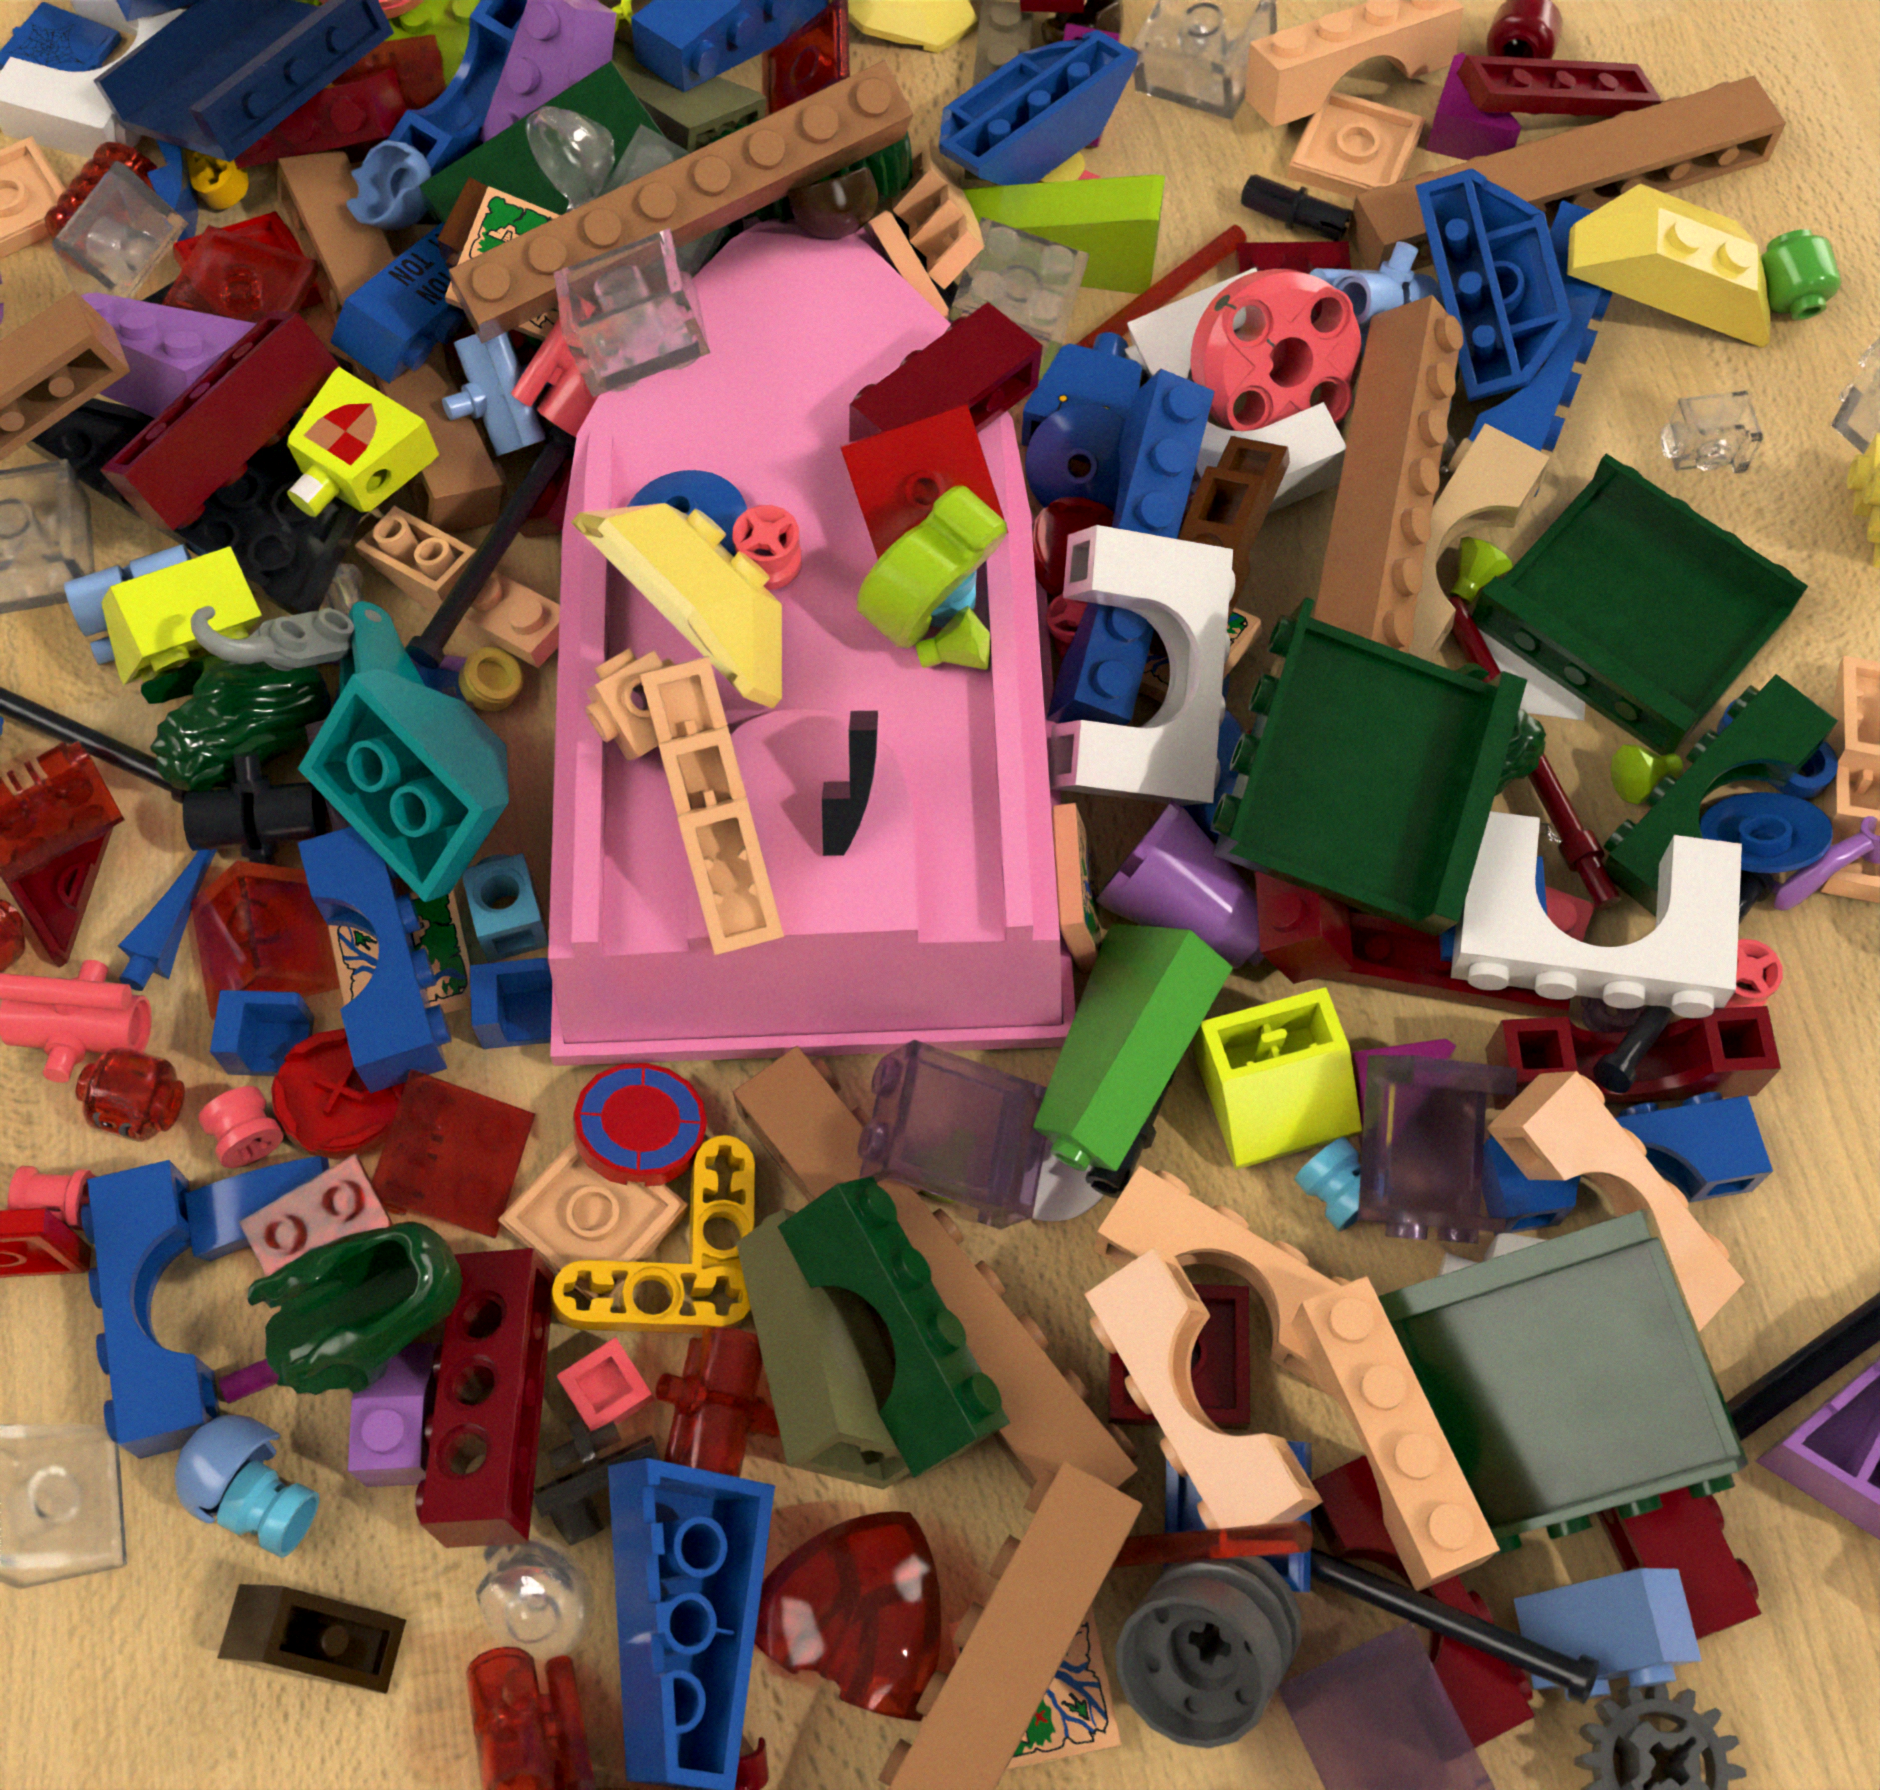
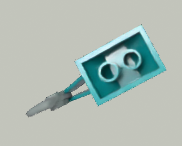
[190,601,509,902]

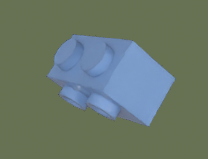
[1513,1568,1702,1701]

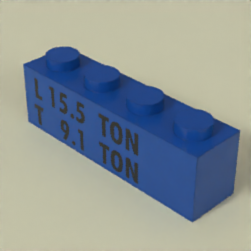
[330,222,467,384]

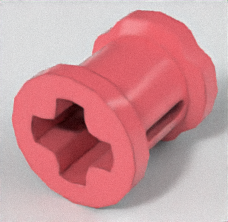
[8,1166,96,1230]

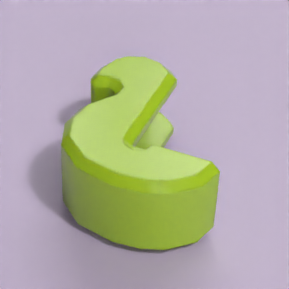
[857,485,1007,648]

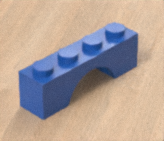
[387,0,528,177]
[298,826,452,1093]
[1473,1092,1773,1236]
[81,1160,220,1459]

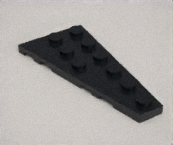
[26,398,364,615]

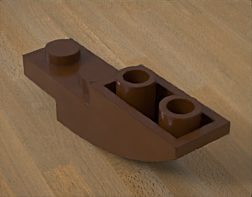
[1149,436,1290,657]

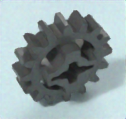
[1574,1684,1746,1790]

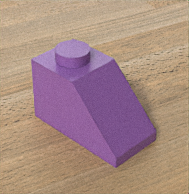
[348,1342,441,1487]

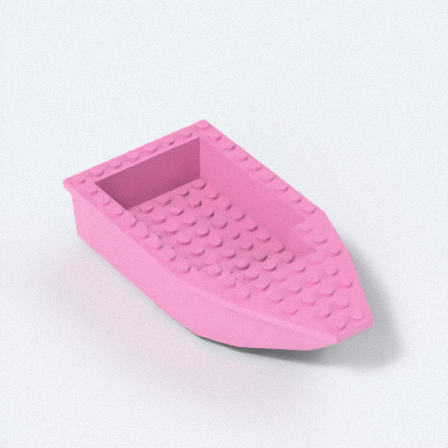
[548,217,1076,1066]

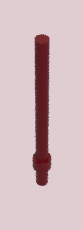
[1448,596,1621,911]

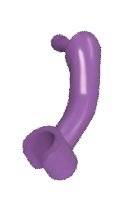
[1771,816,1880,911]

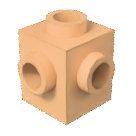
[585,648,675,761]

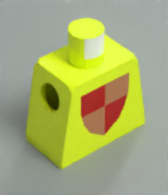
[287,366,440,517]

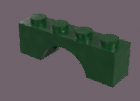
[1603,674,1838,917]
[777,1176,1011,1478]

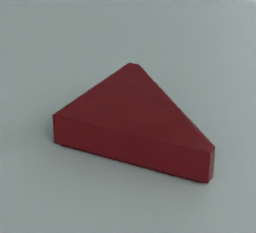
[0,811,114,968]

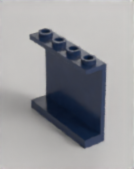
[93,0,394,162]

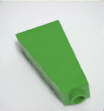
[1033,923,1233,1172]

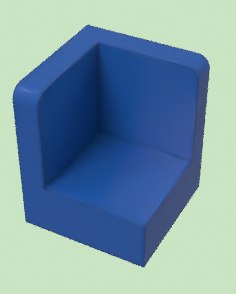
[470,958,553,1049]
[210,990,315,1076]

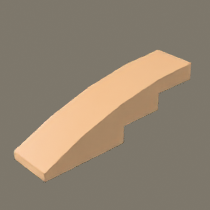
[892,140,984,290]
[640,656,784,955]
[1820,656,1880,903]

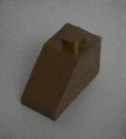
[217,1584,406,1694]

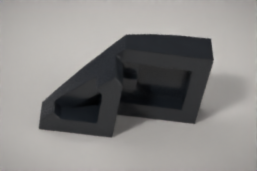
[822,710,878,856]

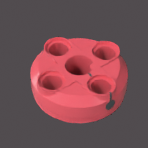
[1190,269,1362,431]

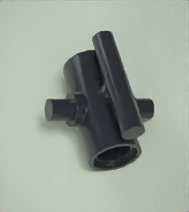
[183,751,331,880]

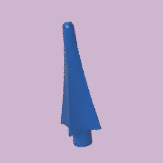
[118,849,217,991]

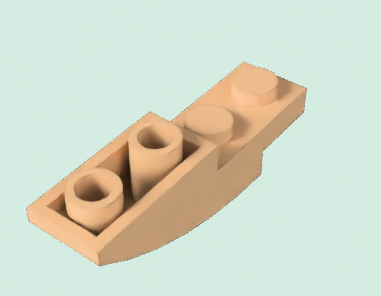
[354,506,560,668]

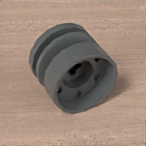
[1116,1543,1302,1749]

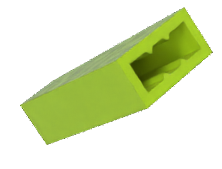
[962,174,1166,296]

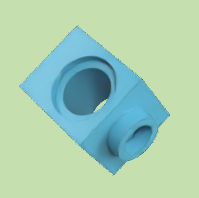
[462,853,549,963]

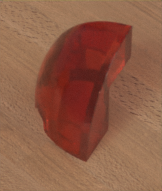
[754,1511,941,1722]

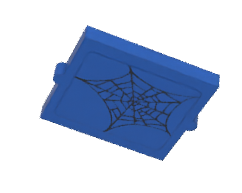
[0,1,122,72]

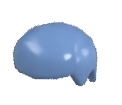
[346,140,431,231]
[175,1415,281,1524]

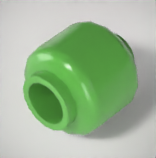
[1761,229,1842,320]

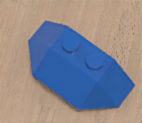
[939,30,1138,186]
[1415,168,1572,402]

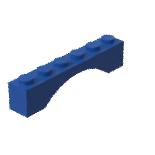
[1469,201,1613,497]
[1047,368,1215,726]

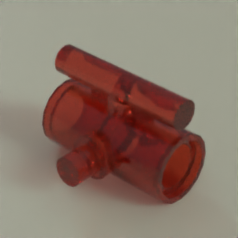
[655,1327,780,1478]
[465,1646,596,1790]

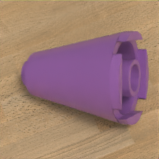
[1095,800,1265,969]

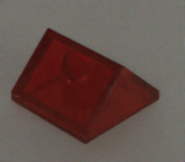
[768,0,851,115]
[191,860,340,1020]

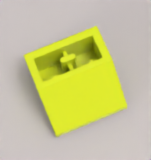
[101,546,262,685]
[1192,987,1362,1170]

